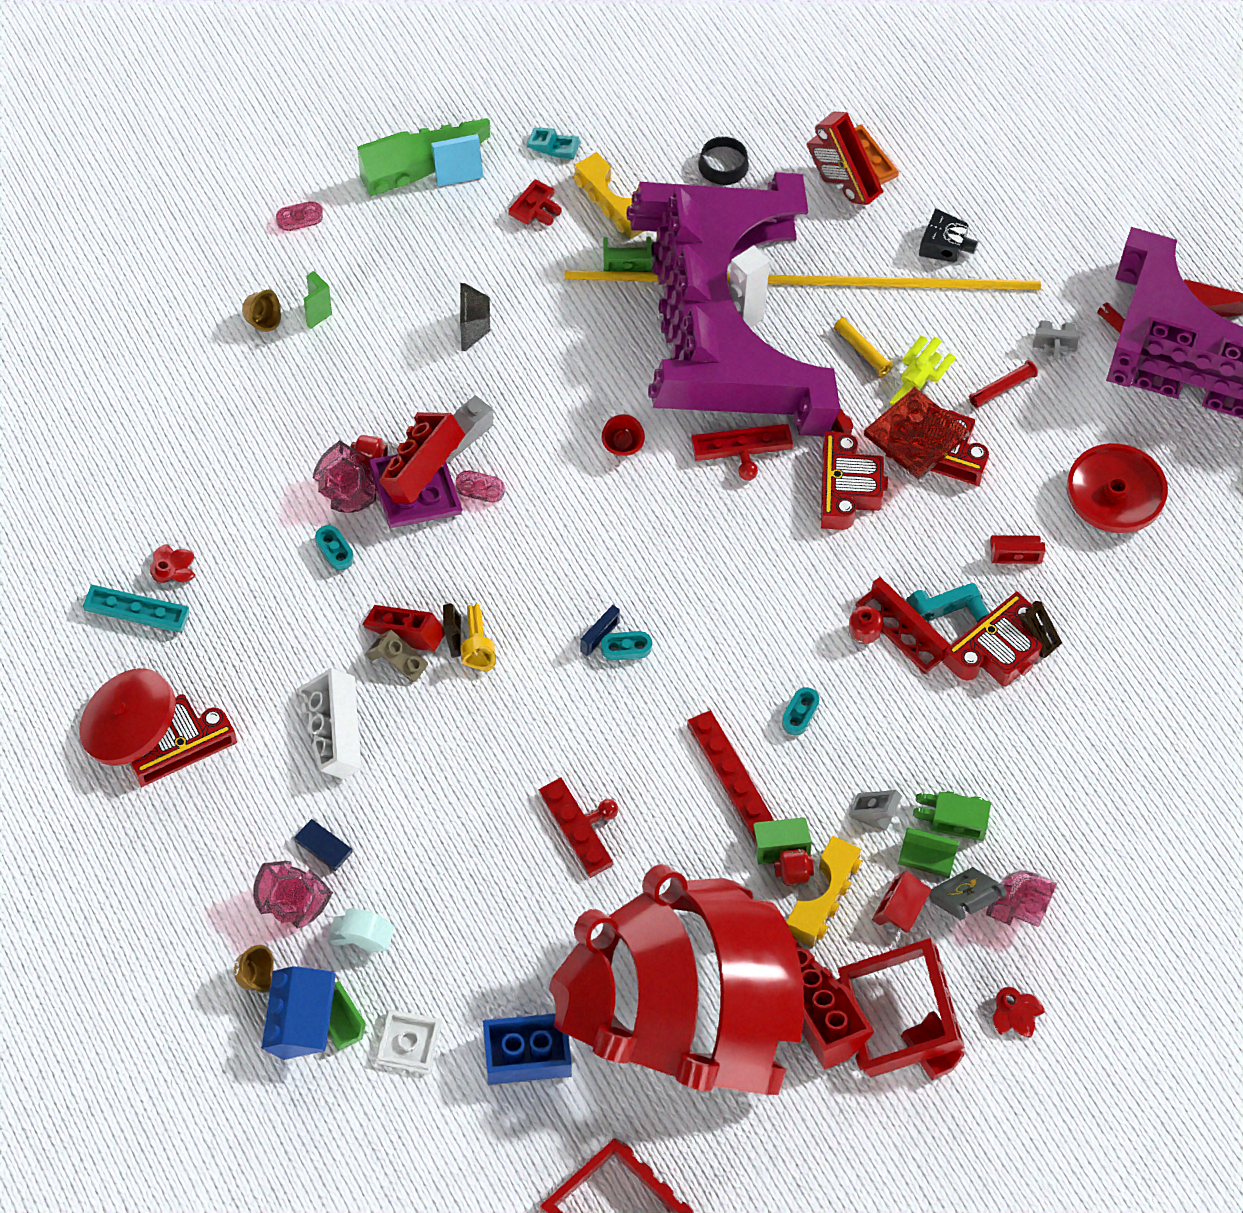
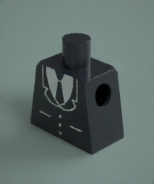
[918,208,979,262]

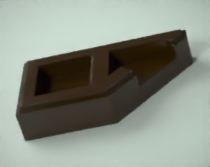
[443,603,462,658]

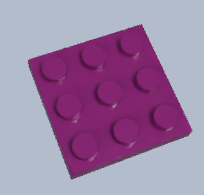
[368,454,463,529]

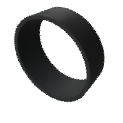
[698,136,749,185]

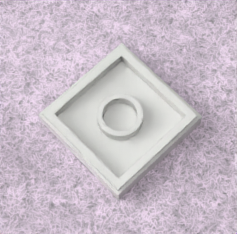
[375,1009,443,1074]

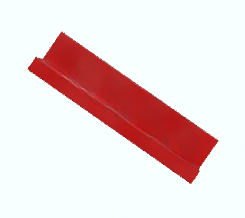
[855,577,950,674]

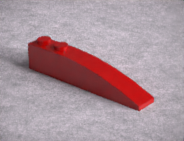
[792,935,874,1070]

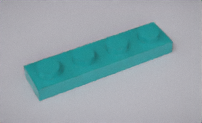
[83,584,190,633]

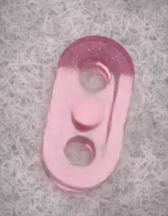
[276,201,323,231]
[456,470,505,503]

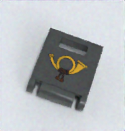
[929,867,1007,920]

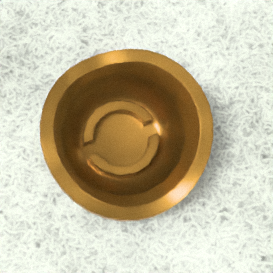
[242,289,281,332]
[233,944,274,993]

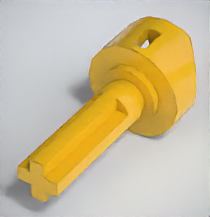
[460,604,496,672]

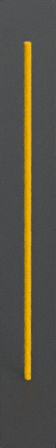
[565,270,1041,290]

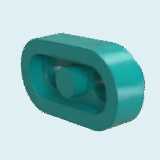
[315,525,354,570]
[601,631,652,660]
[782,687,820,736]

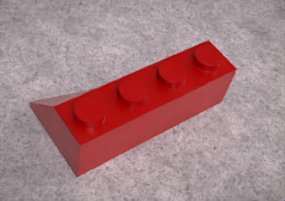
[379,412,465,504]

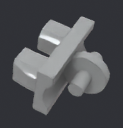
[1033,320,1080,359]

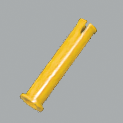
[833,317,894,377]

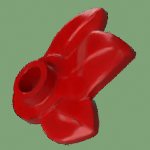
[150,544,195,583]
[993,987,1045,1038]

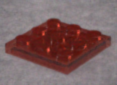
[864,387,970,480]

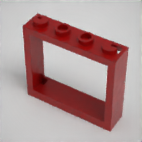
[836,938,965,1078]
[540,1138,694,1213]

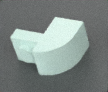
[327,909,395,953]

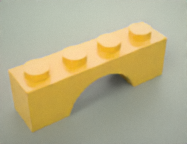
[573,152,644,240]
[786,835,863,948]

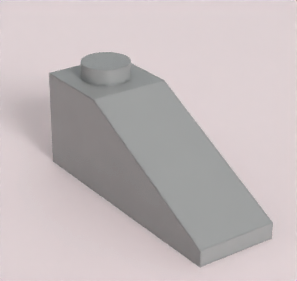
[446,395,493,464]

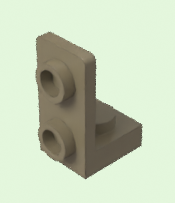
[365,630,428,682]

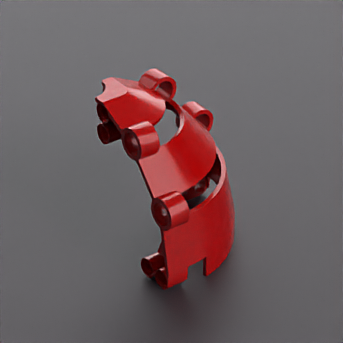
[548,864,804,1095]

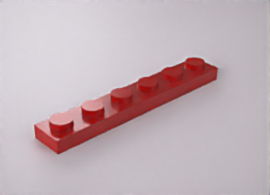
[687,710,775,846]

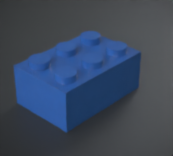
[483,1013,572,1085]

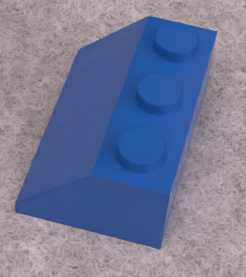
[261,966,336,1060]

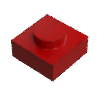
[831,409,853,434]

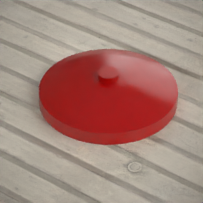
[1066,443,1168,533]
[79,668,176,766]

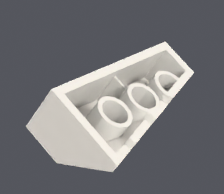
[729,246,770,328]
[297,668,361,779]

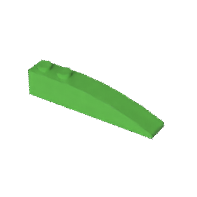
[357,118,491,197]

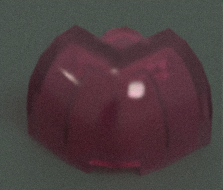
[312,440,377,513]
[253,861,333,929]
[986,870,1058,928]

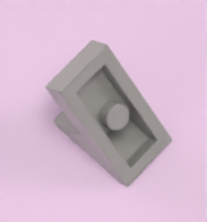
[848,790,902,830]

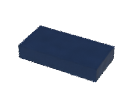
[580,604,620,656]
[294,819,353,871]

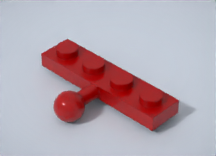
[691,423,793,481]
[538,777,619,878]

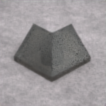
[460,283,490,351]

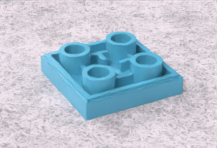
[431,134,483,187]

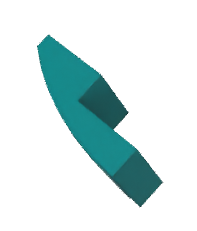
[527,127,581,160]

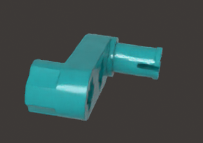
[906,583,989,623]

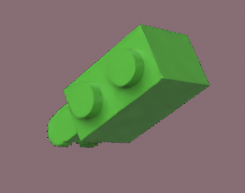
[913,791,992,841]

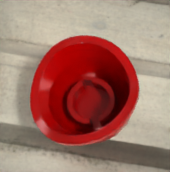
[601,414,645,456]

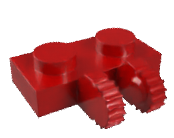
[508,179,562,226]

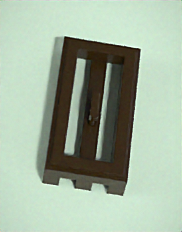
[1018,601,1062,658]

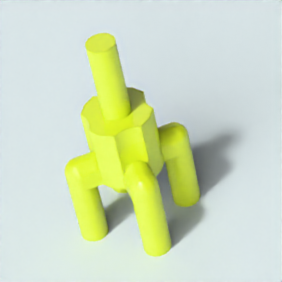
[889,335,956,409]

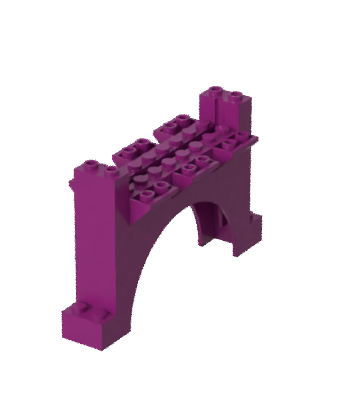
[626,172,841,437]
[1106,227,1243,419]

